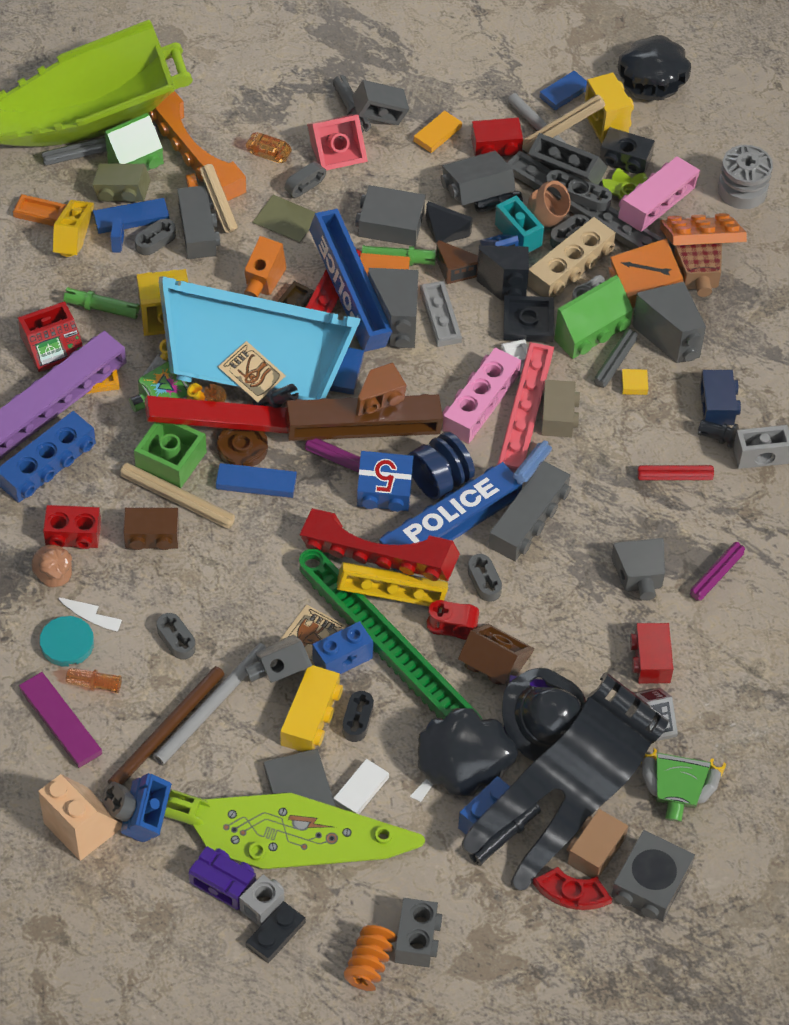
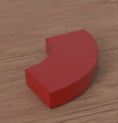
[533,867,612,910]

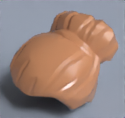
[31,545,72,587]

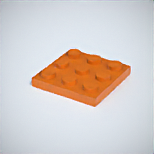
[660,213,747,245]

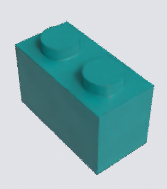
[495,196,544,252]

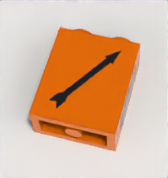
[608,238,683,308]

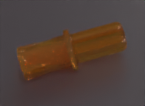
[204,384,228,402]
[66,668,122,693]

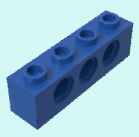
[0,411,96,503]

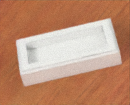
[333,759,389,814]

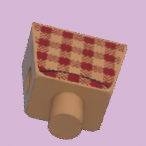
[673,243,722,297]

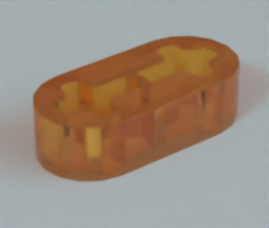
[246,132,292,163]

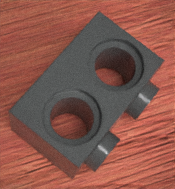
[395,898,443,968]

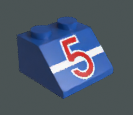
[357,451,413,512]

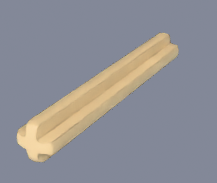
[522,95,605,152]

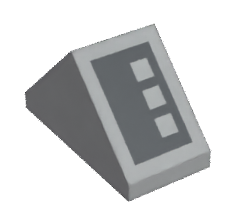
[635,688,678,741]

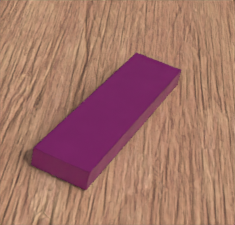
[19,672,102,768]

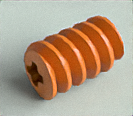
[344,925,397,991]

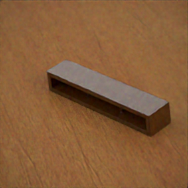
[285,394,443,441]

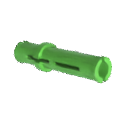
[362,245,436,266]
[64,287,140,320]

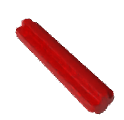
[637,465,714,480]

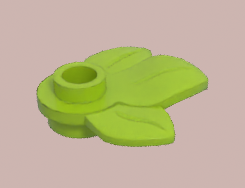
[602,168,648,200]

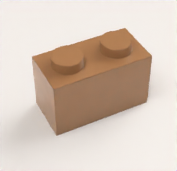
[567,809,628,878]

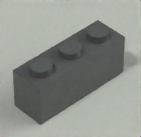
[528,133,608,185]
[177,185,221,259]

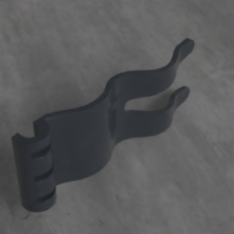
[462,672,669,891]

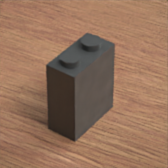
[441,151,515,205]
[355,185,426,246]

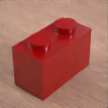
[471,117,523,156]
[630,623,674,684]

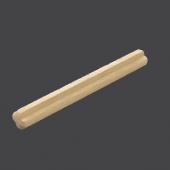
[120,463,235,528]

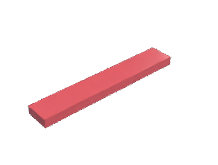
[497,342,554,473]

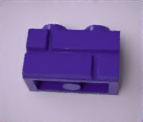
[188,846,256,910]

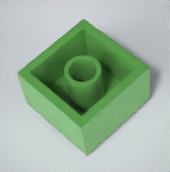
[134,422,207,488]

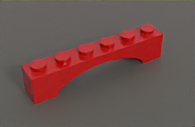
[299,508,460,581]

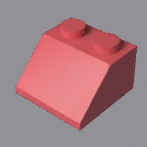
[307,114,368,170]

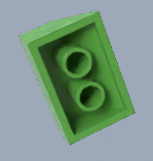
[554,275,633,359]

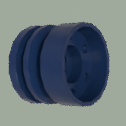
[408,431,475,500]

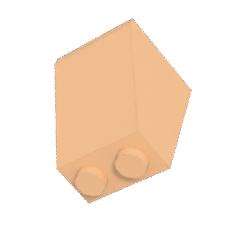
[38,774,122,861]

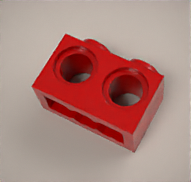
[43,505,101,549]

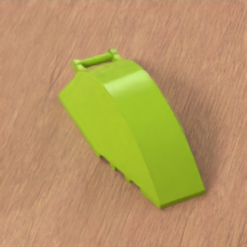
[0,20,193,147]

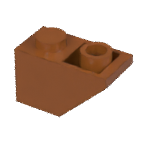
[356,363,407,416]

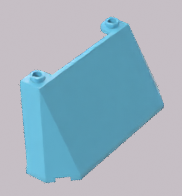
[159,276,360,400]

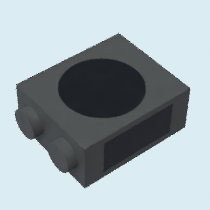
[611,830,695,922]

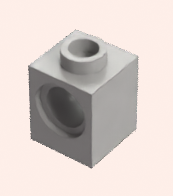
[239,874,285,927]

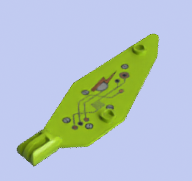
[164,789,425,870]

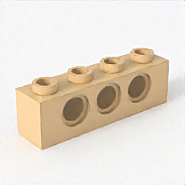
[527,217,616,297]

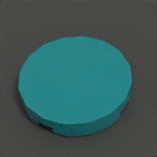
[40,616,94,667]

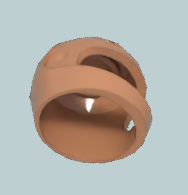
[527,181,570,227]

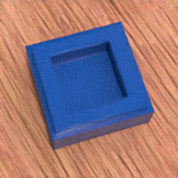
[110,218,124,253]

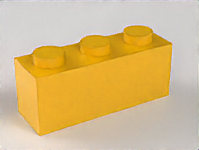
[280,665,343,752]

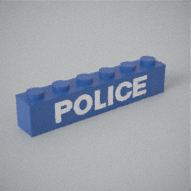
[309,208,392,352]
[379,462,522,573]

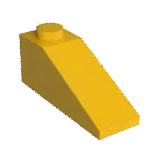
[53,200,94,257]

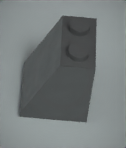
[368,268,419,348]
[632,282,706,363]

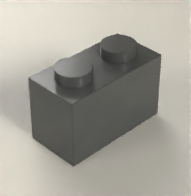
[352,80,409,125]

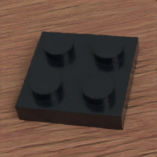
[503,295,554,342]

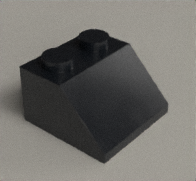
[476,245,529,301]

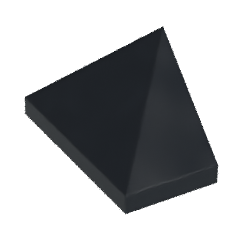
[426,201,472,243]

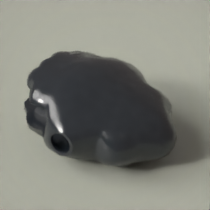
[618,35,691,101]
[418,708,518,796]

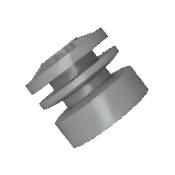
[718,145,773,209]

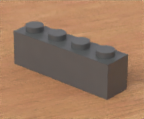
[488,461,571,562]

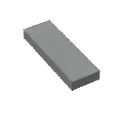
[420,281,462,347]

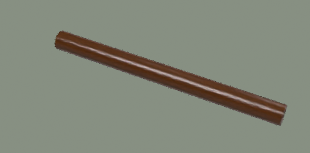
[108,666,225,785]

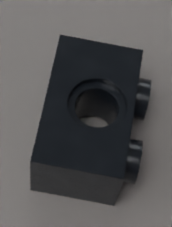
[600,127,655,174]

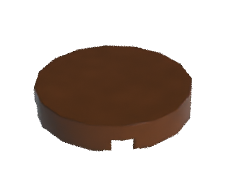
[217,428,268,467]

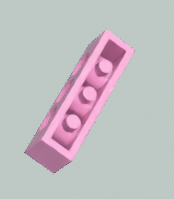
[442,347,521,444]

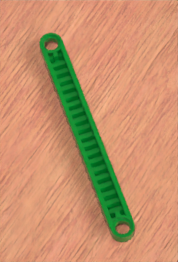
[299,549,482,719]

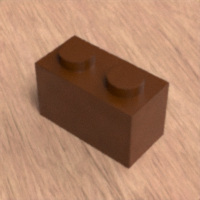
[124,508,179,550]

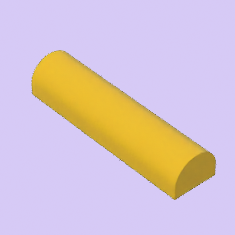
[337,562,448,609]

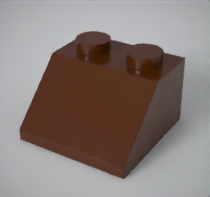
[458,624,535,685]

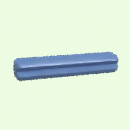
[513,440,552,484]

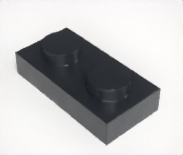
[246,901,306,964]

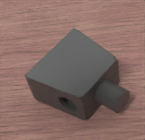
[611,538,665,601]
[245,634,312,683]

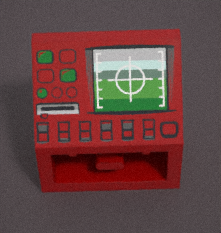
[18,301,83,372]

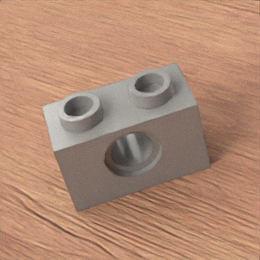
[733,425,789,469]

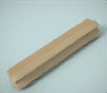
[200,164,238,233]

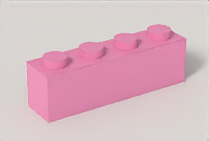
[618,156,700,232]

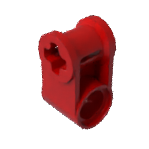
[426,600,480,640]

